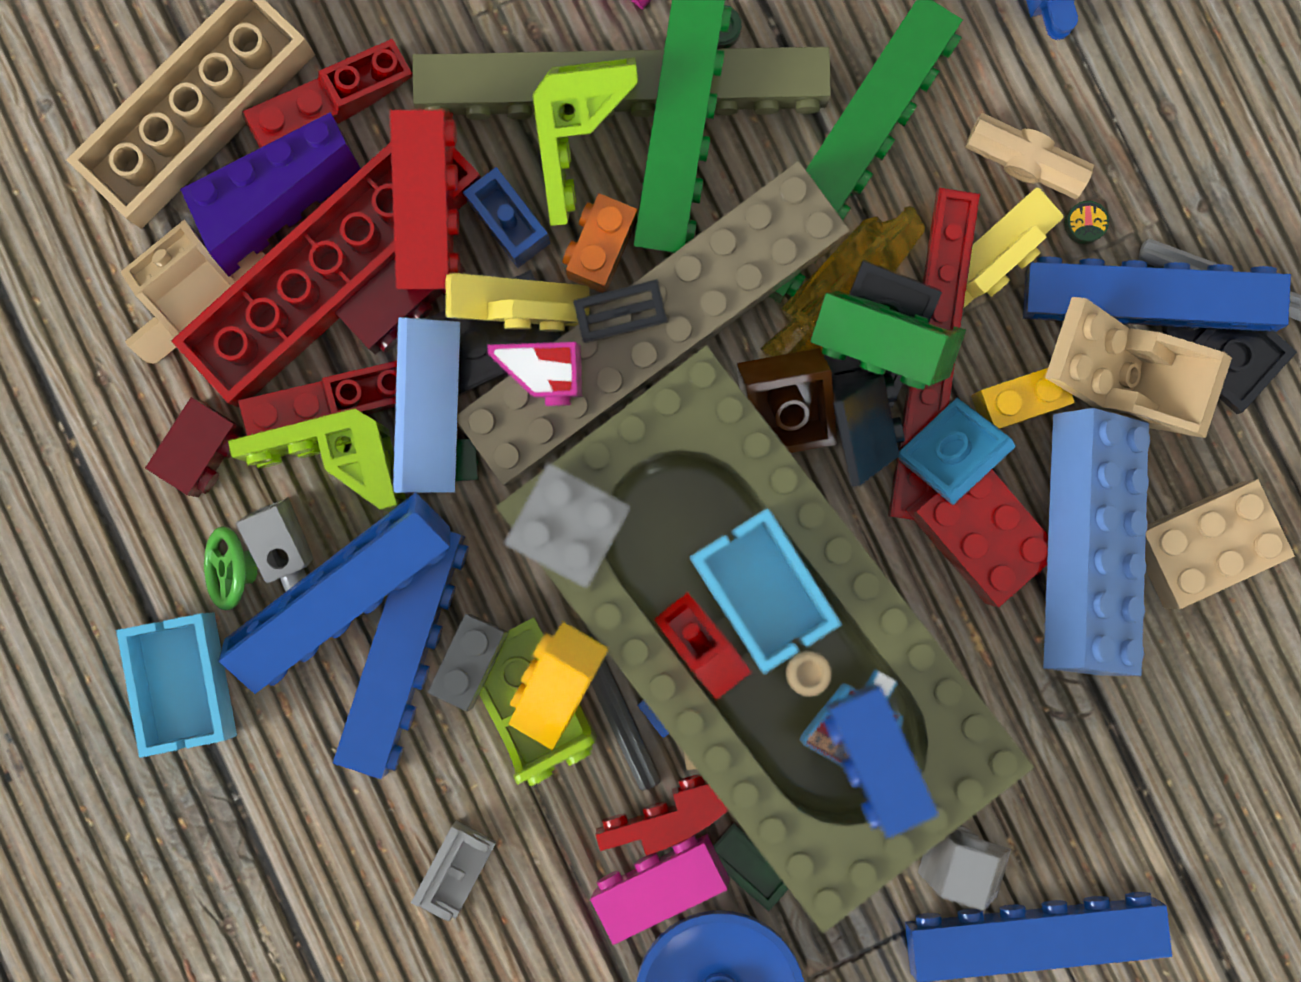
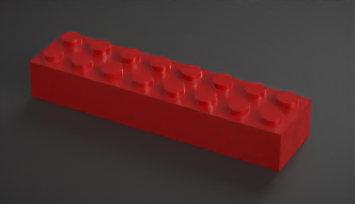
[171,142,481,408]

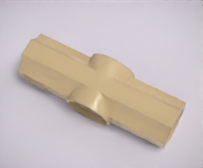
[964,113,1094,199]

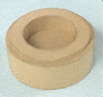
[786,651,832,696]

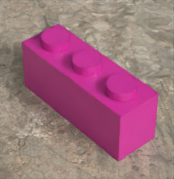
[590,834,730,945]

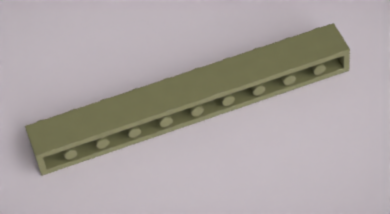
[412,47,831,120]

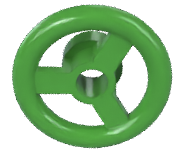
[204,526,257,611]

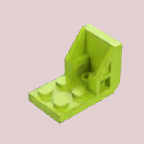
[533,57,638,226]
[228,409,406,512]

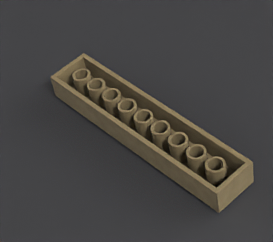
[457,161,850,486]

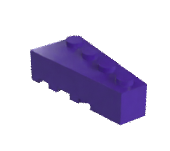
[180,112,361,277]

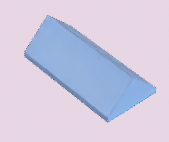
[393,318,460,493]

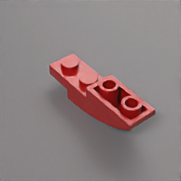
[242,38,412,148]
[238,361,397,436]
[595,774,729,856]

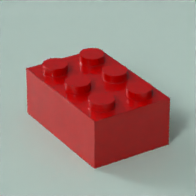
[906,469,1048,608]

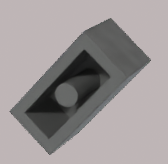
[428,614,509,711]

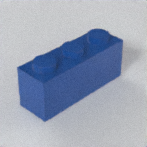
[823,683,939,838]

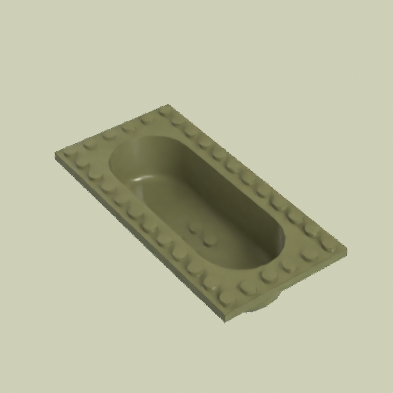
[496,346,1034,934]

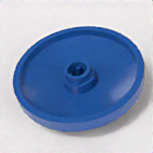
[636,910,804,982]

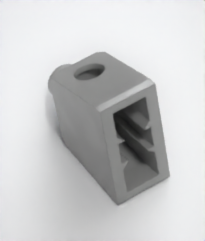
[236,497,313,592]

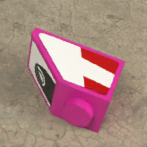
[488,342,582,406]

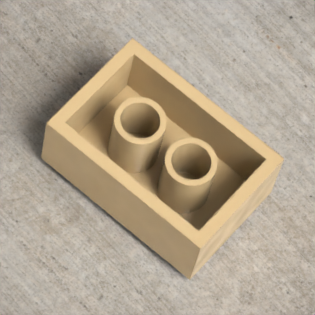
[1145,479,1295,609]

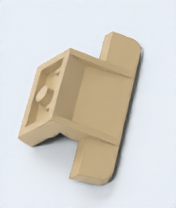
[120,219,265,364]

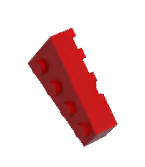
[390,110,460,289]

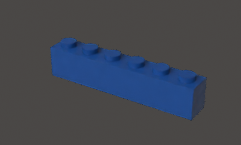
[1023,256,1291,332]
[219,492,450,694]
[332,531,469,779]
[905,892,1172,982]

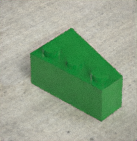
[810,291,966,389]

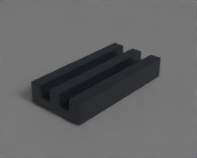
[573,279,668,344]

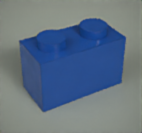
[463,167,551,268]

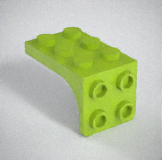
[480,617,597,786]

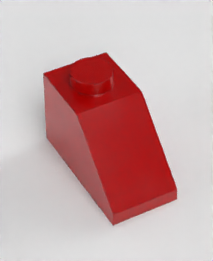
[653,592,751,700]

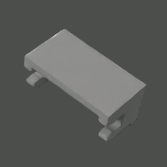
[411,820,496,921]

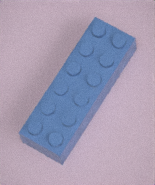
[1043,408,1150,676]

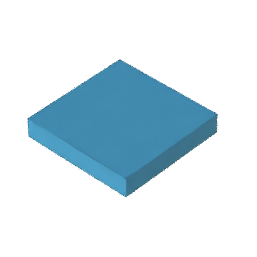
[898,398,1016,505]

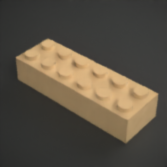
[66,0,315,229]

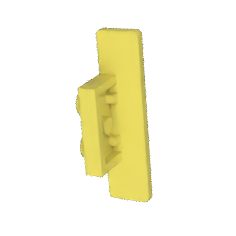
[963,188,1063,309]
[446,273,590,332]

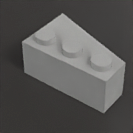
[918,826,1011,910]

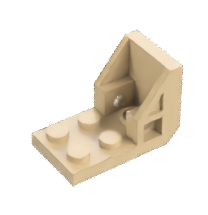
[1045,297,1232,438]

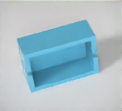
[689,509,841,673]
[116,612,237,758]

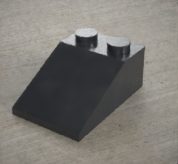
[832,370,905,488]

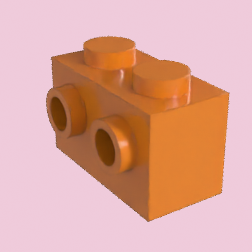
[562,193,637,293]

